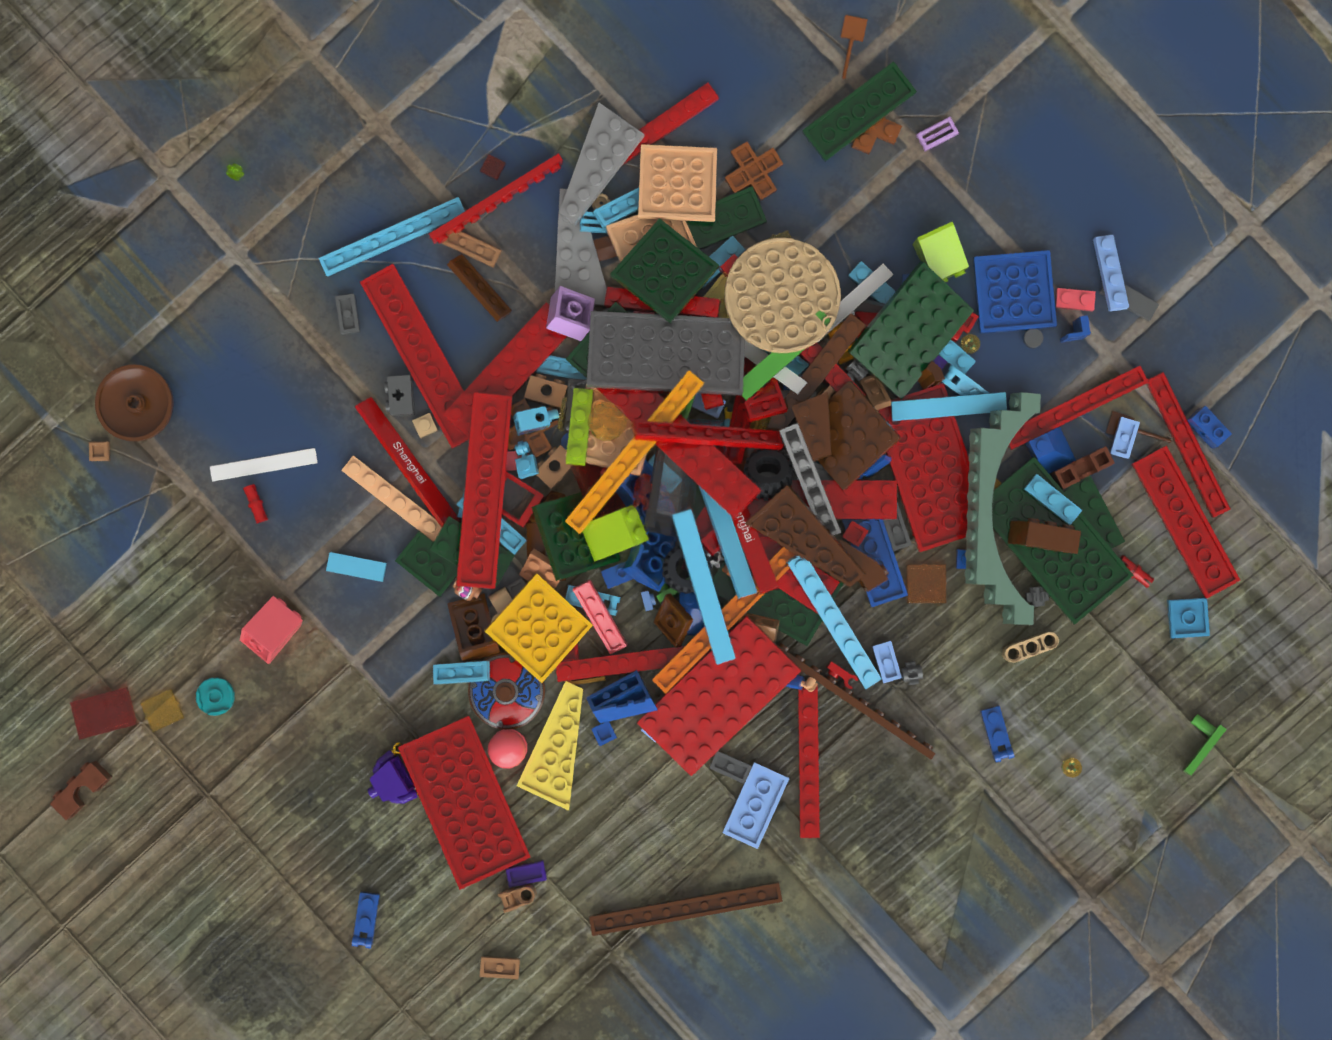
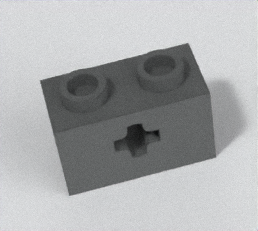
[384,375,415,417]

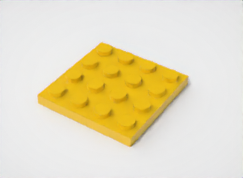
[484,573,593,683]

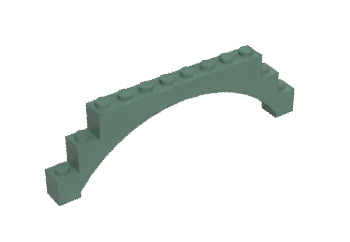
[965,392,1041,625]

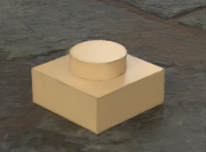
[412,413,438,438]

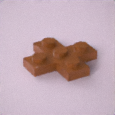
[852,116,902,155]
[724,142,783,201]
[508,398,560,458]

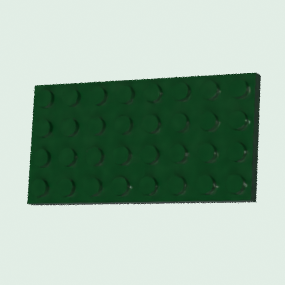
[992,457,1134,625]

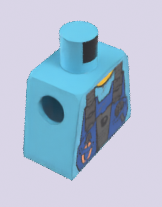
[513,406,560,436]

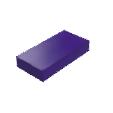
[505,860,547,888]

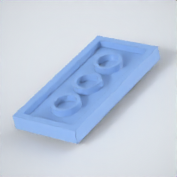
[722,762,789,849]

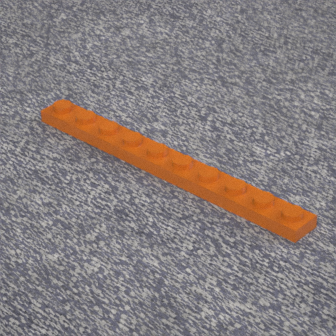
[652,547,796,694]

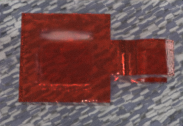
[633,473,652,511]

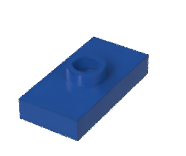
[601,561,633,589]

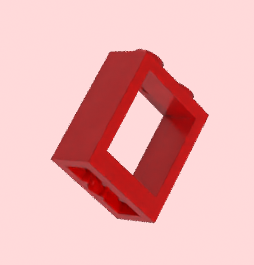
[502,471,545,528]

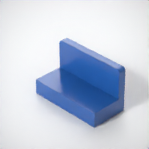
[1060,315,1091,343]

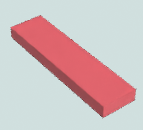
[572,579,628,655]

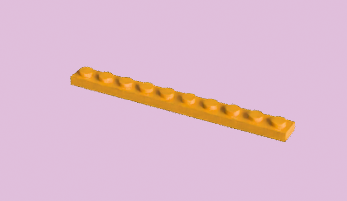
[565,371,705,534]

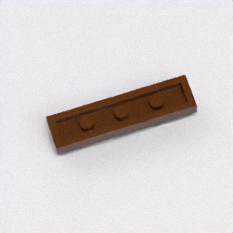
[447,254,512,322]

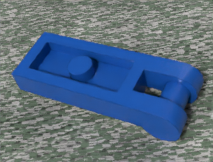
[980,705,1014,763]
[352,891,380,949]

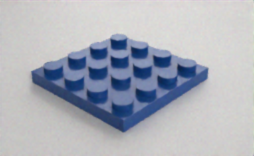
[973,250,1057,334]

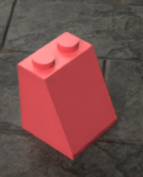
[240,596,303,664]

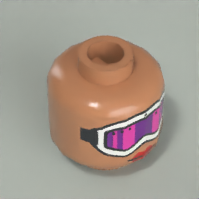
[453,581,482,601]

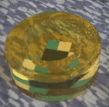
[960,334,980,354]
[1061,758,1082,778]

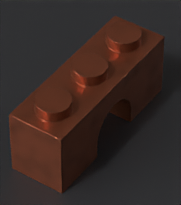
[1050,446,1115,489]
[50,761,112,820]

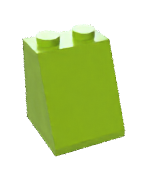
[912,222,969,283]
[583,504,649,562]

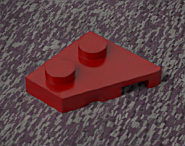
[744,377,787,422]

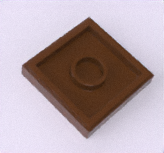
[654,593,694,648]

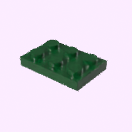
[395,531,458,597]

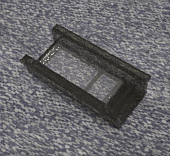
[643,445,697,538]

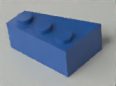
[586,671,658,723]

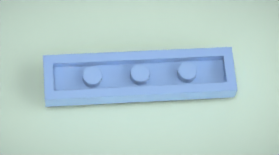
[1093,235,1129,312]

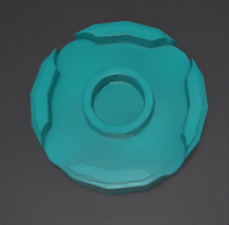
[196,677,235,716]

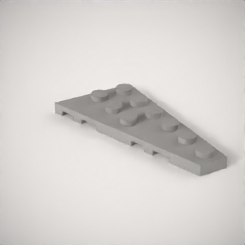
[559,103,645,225]
[555,189,607,306]

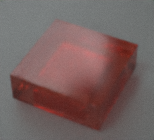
[480,154,506,181]

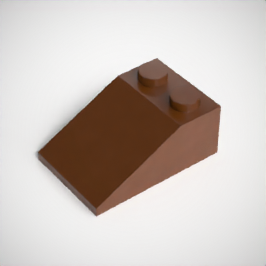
[837,540,889,592]
[447,593,500,663]

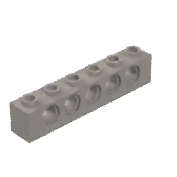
[779,423,841,535]

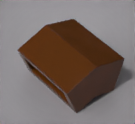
[593,236,617,262]
[918,361,945,390]

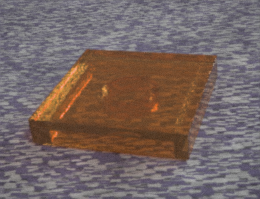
[907,565,946,603]

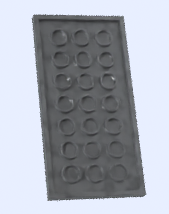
[587,311,745,395]

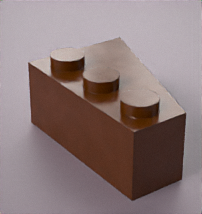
[791,392,832,462]
[1007,518,1081,554]

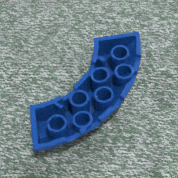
[616,460,677,591]

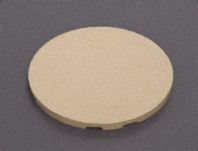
[724,238,841,353]

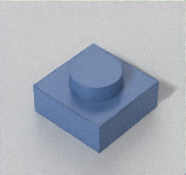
[641,591,656,611]

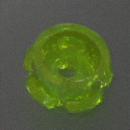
[225,164,244,181]

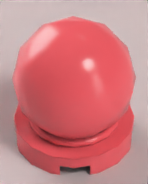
[488,729,528,769]

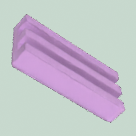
[916,117,959,152]

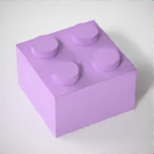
[546,286,595,341]

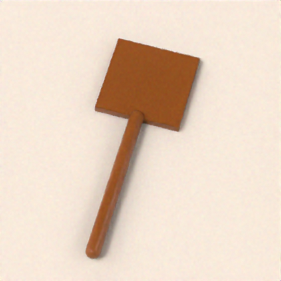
[841,15,868,80]

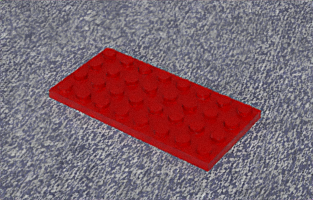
[877,383,969,552]
[637,615,801,776]
[398,716,531,890]

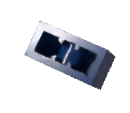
[1187,406,1232,449]

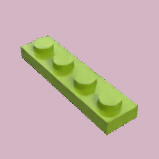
[566,388,594,466]

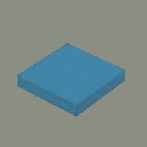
[1167,598,1210,638]

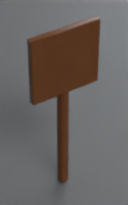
[1106,411,1171,443]

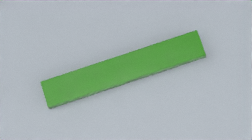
[741,310,831,400]

